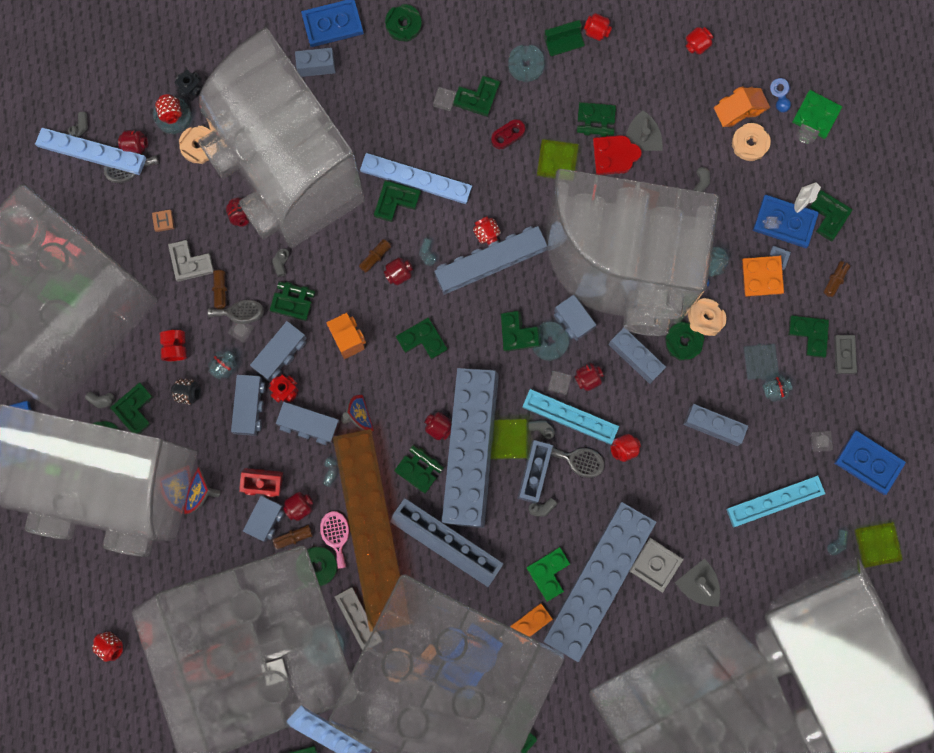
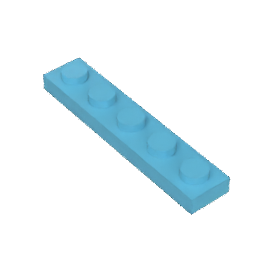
[522,389,619,445]
[726,476,825,527]

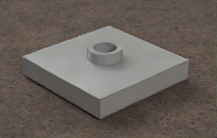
[629,538,683,593]

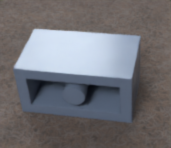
[295,48,336,77]
[554,295,596,341]
[243,496,285,542]

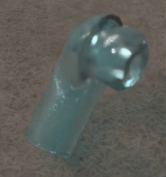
[419,238,436,266]
[322,457,338,487]

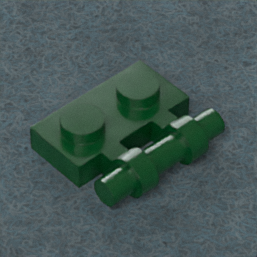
[577,102,616,137]
[269,281,316,321]
[394,445,445,494]

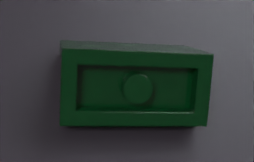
[544,20,585,57]

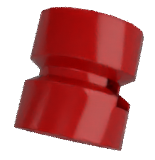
[160,330,187,362]

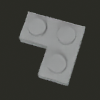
[168,240,214,282]

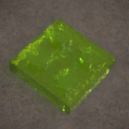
[536,139,579,181]
[490,419,528,459]
[854,522,903,568]

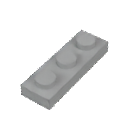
[335,587,379,650]

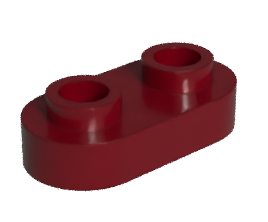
[491,119,525,149]

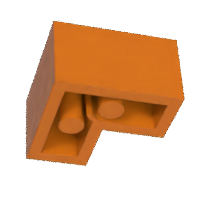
[714,86,770,127]
[326,313,366,359]

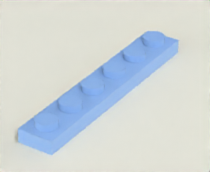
[35,128,146,175]
[360,153,472,204]
[287,705,372,753]

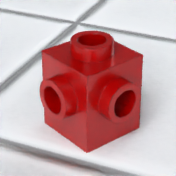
[269,375,299,403]

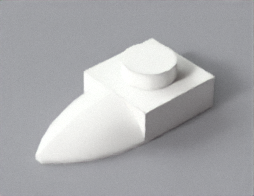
[794,182,821,213]

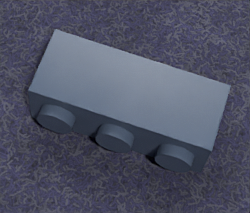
[250,321,306,382]
[609,328,666,384]
[231,375,265,436]
[276,402,340,446]
[683,404,748,446]
[517,440,553,503]

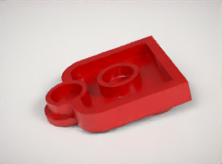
[593,136,641,175]

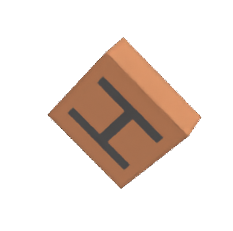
[152,210,174,232]

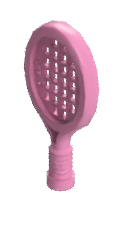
[320,511,350,569]

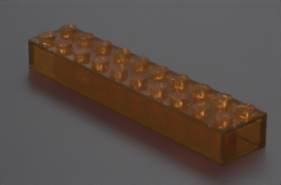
[333,429,410,632]

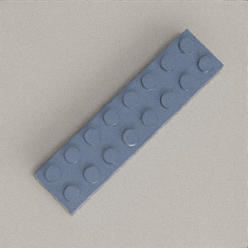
[442,368,499,528]
[543,502,656,662]

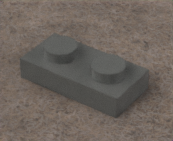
[834,335,857,374]

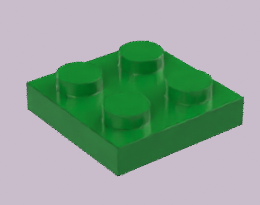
[792,90,842,139]

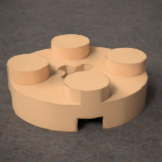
[732,123,770,161]
[179,126,217,164]
[688,298,726,336]

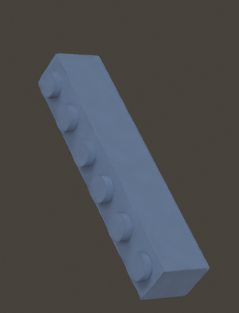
[434,226,548,295]
[390,498,503,587]

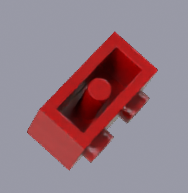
[239,468,283,497]

